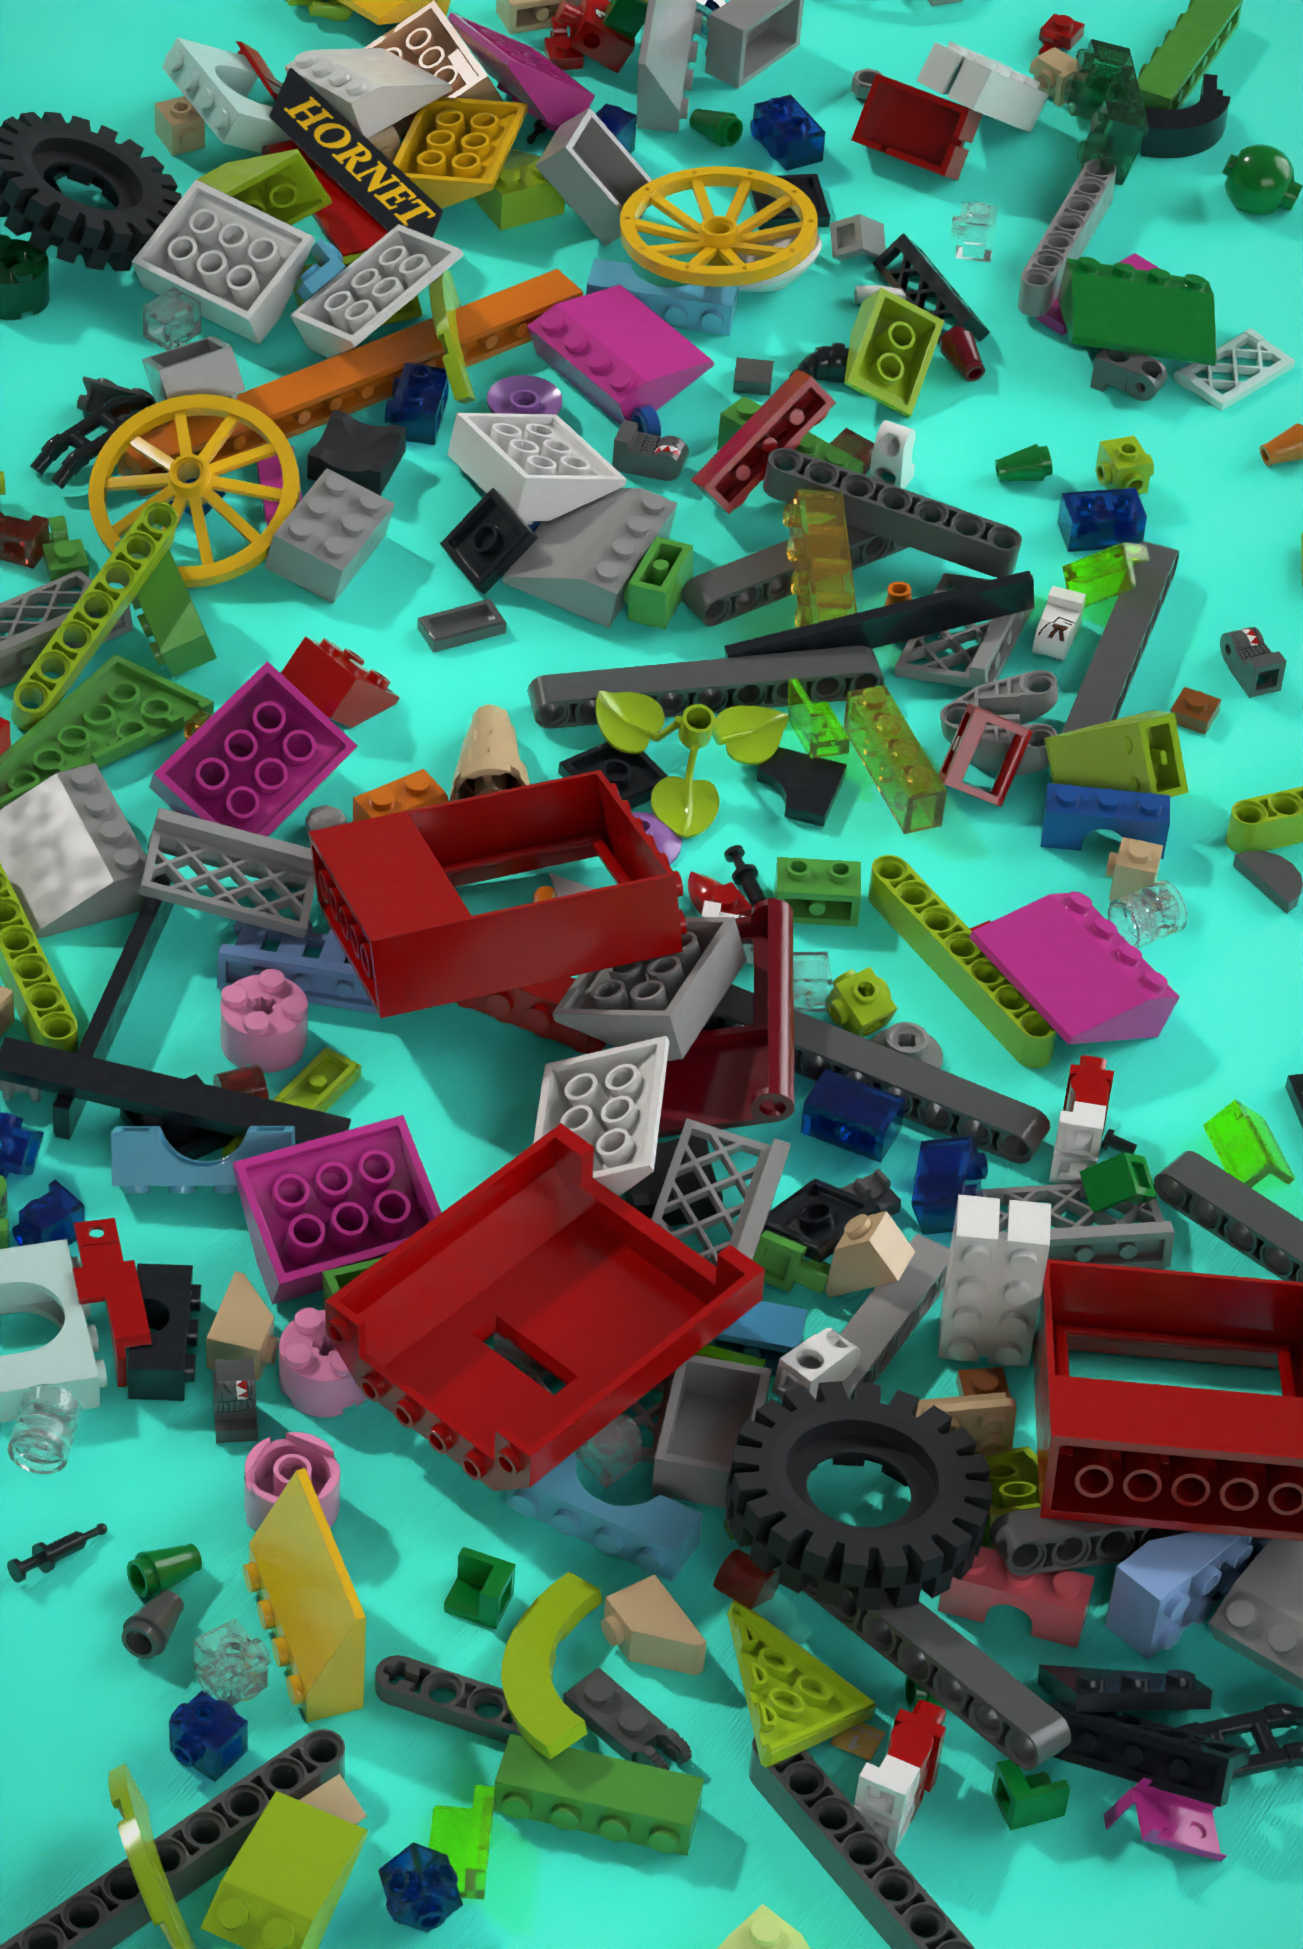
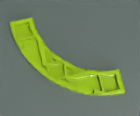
[429,270,476,404]
[501,1572,603,1760]
[108,1763,197,1949]

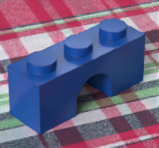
[1040,783,1170,859]

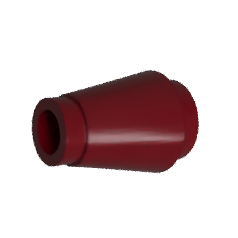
[940,327,985,382]

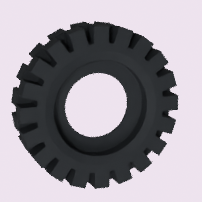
[0,112,182,272]
[725,1381,992,1610]

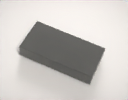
[417,599,506,653]

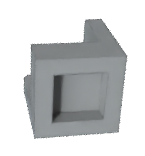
[830,214,886,261]

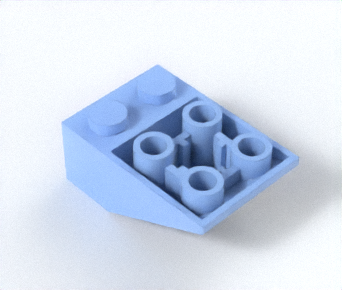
[1105,1532,1253,1660]

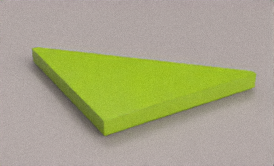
[727,1599,877,1768]

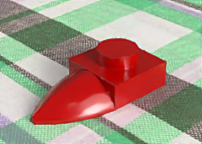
[688,871,753,916]

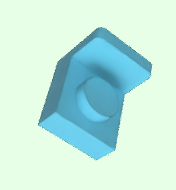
[296,239,346,302]

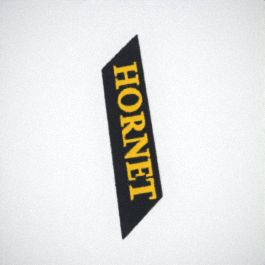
[269,68,443,238]

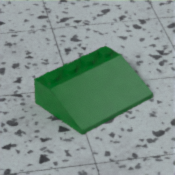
[1057,257,1217,366]

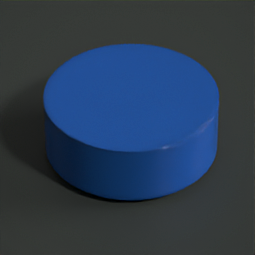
[631,405,661,438]

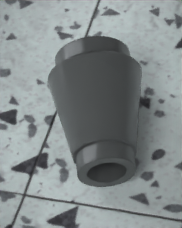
[121,1590,184,1659]

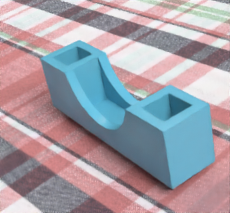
[586,258,739,336]
[111,1126,295,1194]
[506,1454,703,1582]

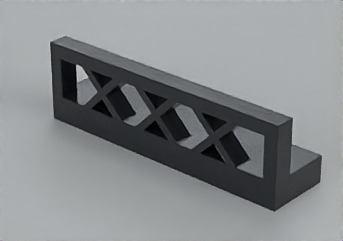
[872,233,990,347]
[1050,1701,1251,1807]

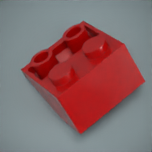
[281,636,400,728]

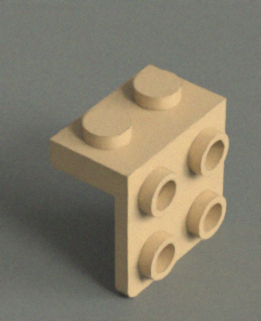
[916,1392,1017,1456]

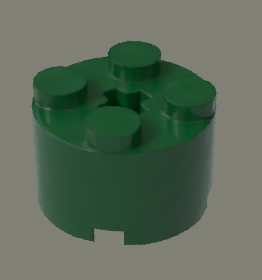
[0,234,50,320]

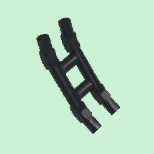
[30,394,147,490]
[1178,1703,1303,1780]

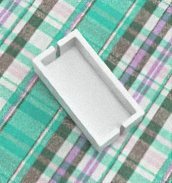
[916,41,1049,133]
[937,1194,1051,1367]

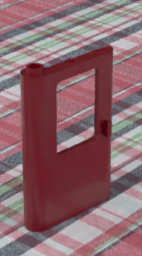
[658,898,795,1138]

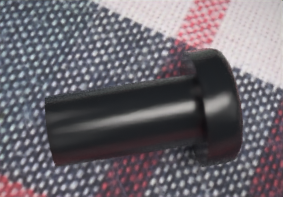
[1101,1129,1137,1154]

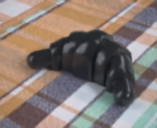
[789,342,849,383]

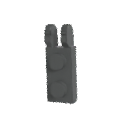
[563,1667,692,1770]

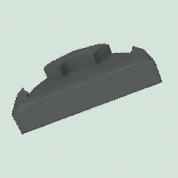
[1233,851,1303,913]

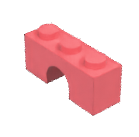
[938,1546,1095,1648]

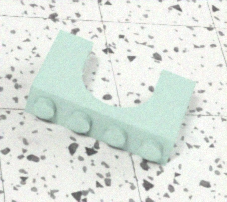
[162,37,292,153]
[0,1239,107,1423]

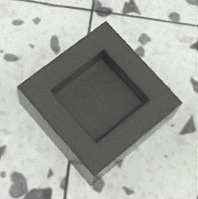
[733,357,774,396]

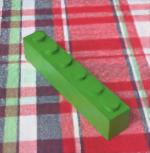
[1125,0,1243,121]

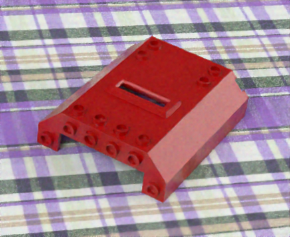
[325,1123,765,1491]

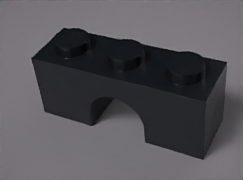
[127,1263,202,1401]

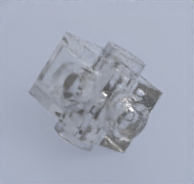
[194,1618,270,1709]

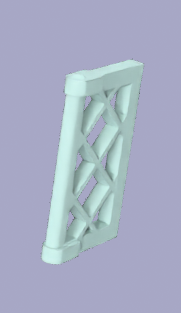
[1174,328,1296,411]

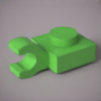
[42,516,89,582]
[753,1230,831,1293]

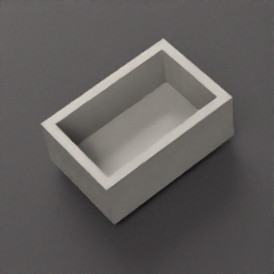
[705,0,804,89]
[535,107,652,246]
[141,336,245,403]
[264,468,395,603]
[651,1355,772,1508]

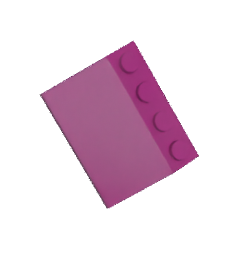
[448,12,595,132]
[527,284,714,425]
[149,661,358,837]
[969,891,1180,1044]
[232,1115,442,1305]

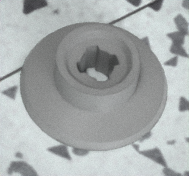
[871,1022,943,1069]

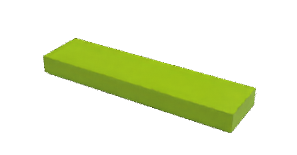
[222,1047,362,1158]

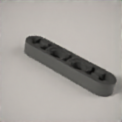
[375,1655,522,1744]

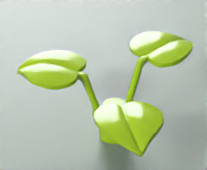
[595,690,789,838]

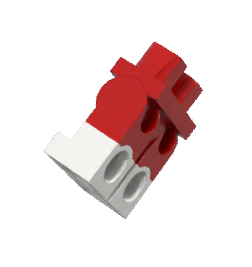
[1049,1055,1114,1184]
[854,1700,946,1854]

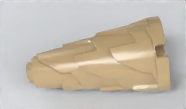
[449,704,531,801]

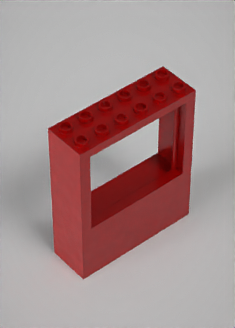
[308,770,687,1018]
[1032,1259,1303,1541]

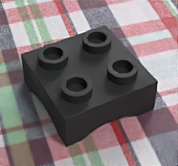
[307,410,406,496]
[624,1135,723,1226]

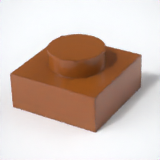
[1170,686,1222,735]
[956,1367,1011,1398]

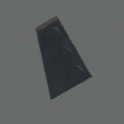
[1037,1664,1212,1713]

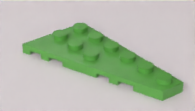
[0,654,214,810]

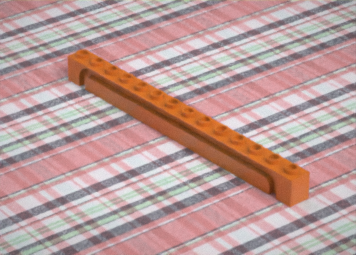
[118,269,583,497]

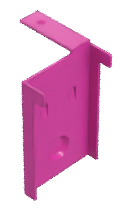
[1103,1778,1227,1862]

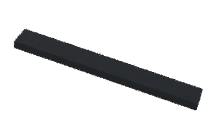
[724,571,1034,658]
[53,874,174,1140]
[0,1037,351,1145]

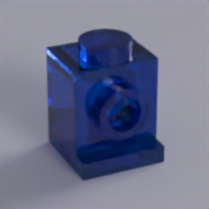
[12,1179,85,1246]

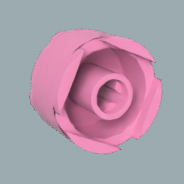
[220,969,308,1073]
[279,1308,367,1417]
[244,1432,340,1530]

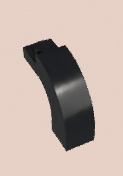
[1141,74,1231,158]

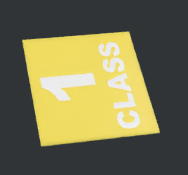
[830,1723,886,1761]

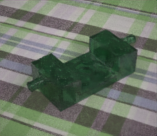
[1063,39,1149,186]

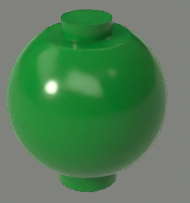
[1222,144,1303,215]

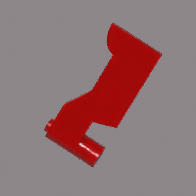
[262,140,389,257]

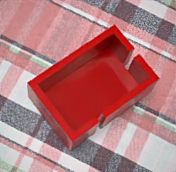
[851,73,983,180]

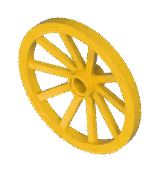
[620,166,818,287]
[88,394,301,588]

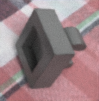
[840,1169,902,1216]

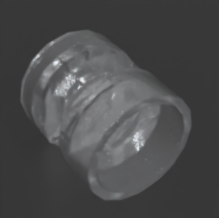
[1108,880,1187,949]
[7,1384,82,1474]

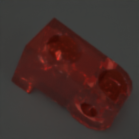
[0,511,50,569]

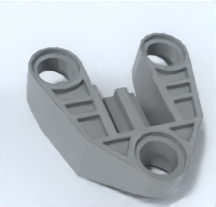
[940,670,1058,776]

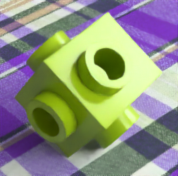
[1095,435,1154,499]
[825,967,898,1038]

